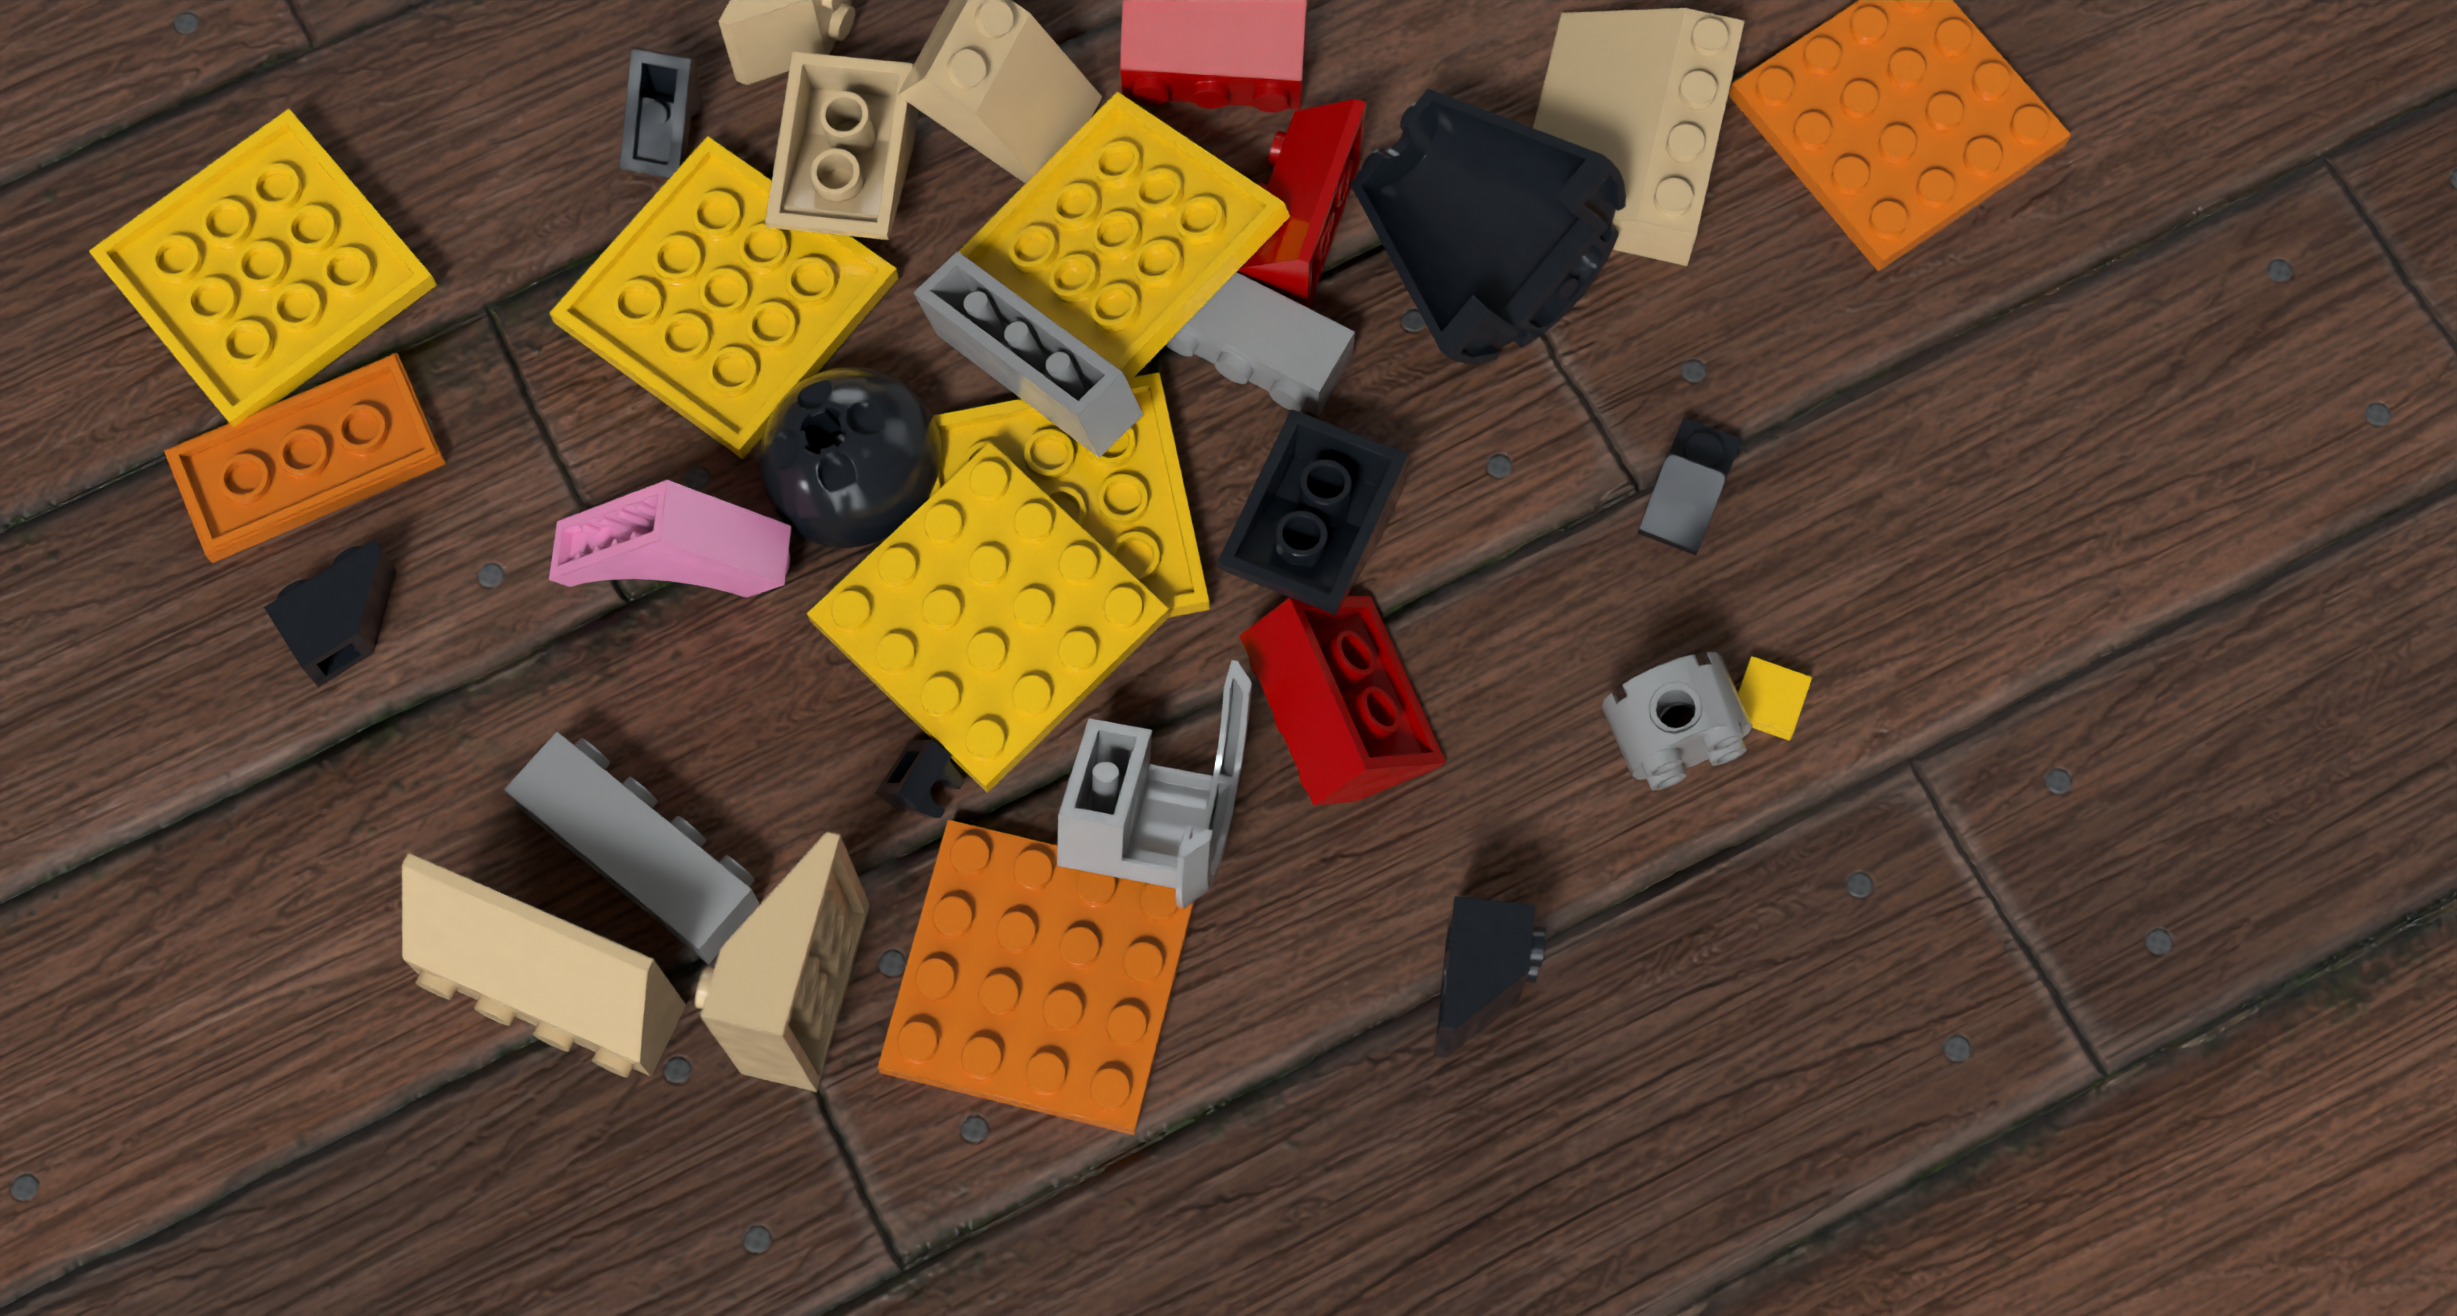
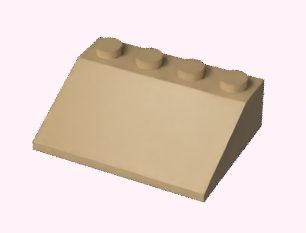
[1533,8,1745,266]
[695,832,870,1092]
[402,853,686,1078]

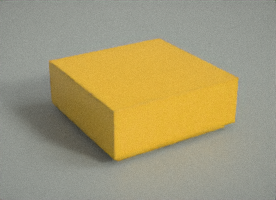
[1738,656,1812,741]

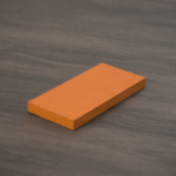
[164,353,446,563]

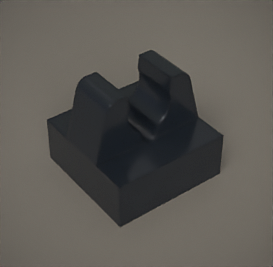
[875,740,964,818]

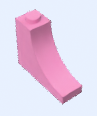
[549,480,791,598]

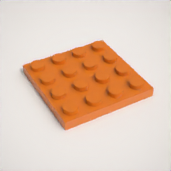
[1729,0,2071,272]
[877,820,1196,1135]

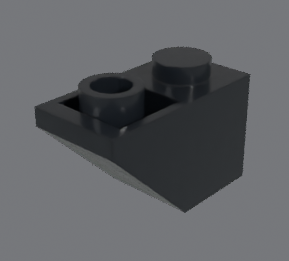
[264,539,397,687]

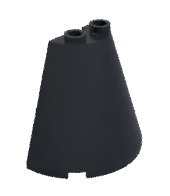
[1350,89,1626,364]

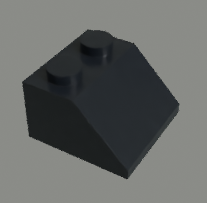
[1434,896,1546,1058]

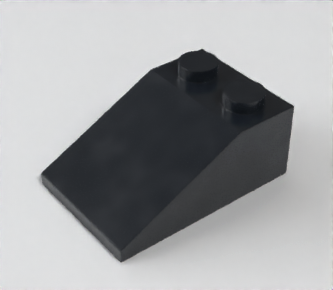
[1217,409,1409,615]

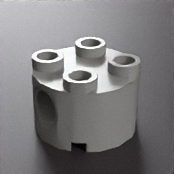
[1602,652,1753,791]

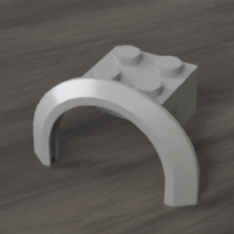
[1057,660,1252,908]

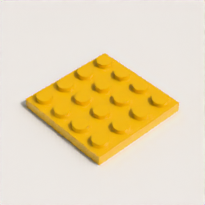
[958,92,1290,383]
[89,109,437,427]
[550,136,899,459]
[930,372,1210,618]
[807,442,1170,793]

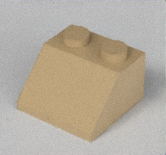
[719,0,855,85]

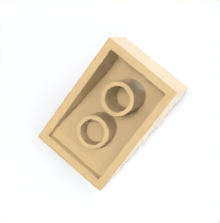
[897,0,1102,184]
[765,52,919,240]

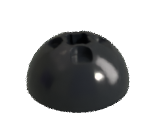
[760,367,942,548]

